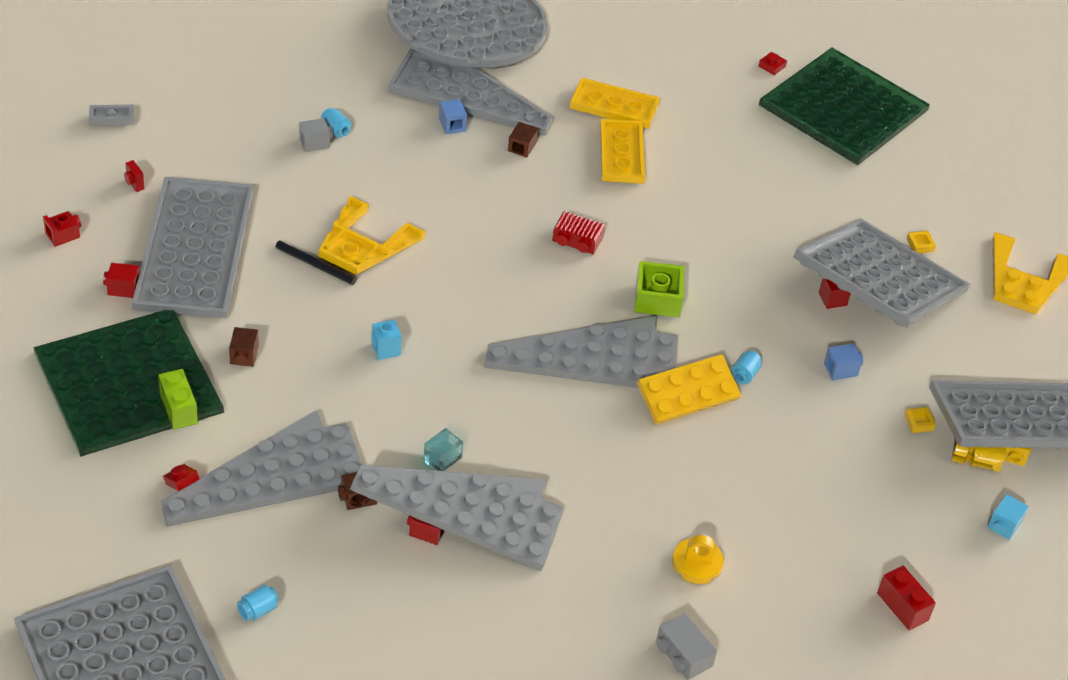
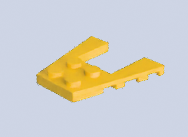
[318,196,425,275]
[992,232,1068,315]

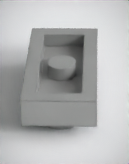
[89,104,134,126]

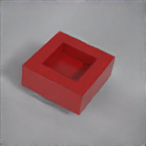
[758,51,787,76]
[124,160,145,192]
[163,464,200,491]

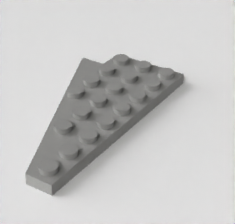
[388,48,553,136]
[485,316,678,388]
[161,411,362,527]
[350,465,563,571]

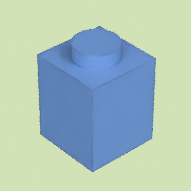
[439,99,467,134]
[824,344,863,380]

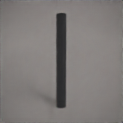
[275,240,357,285]

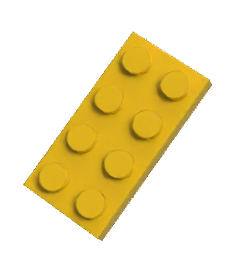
[569,77,660,129]
[600,118,645,184]
[637,354,742,425]

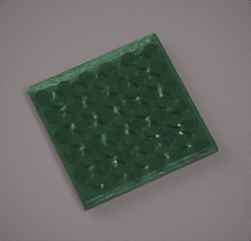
[759,47,930,166]
[33,310,224,457]

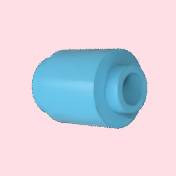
[321,108,351,138]
[730,351,762,384]
[237,585,279,621]

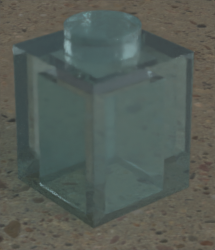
[423,428,463,471]

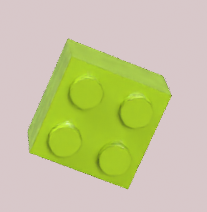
[634,261,685,318]

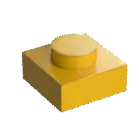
[906,231,936,254]
[904,407,936,433]

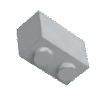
[656,613,717,680]

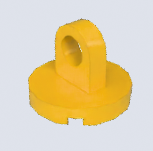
[672,535,724,584]

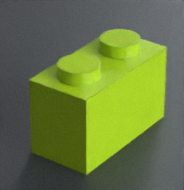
[158,369,198,430]

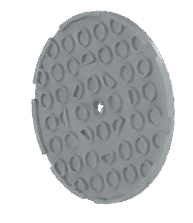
[387,0,547,69]

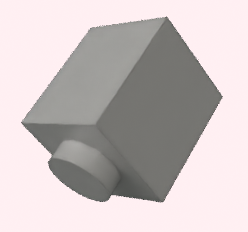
[299,118,333,152]

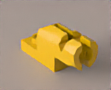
[951,441,1031,472]

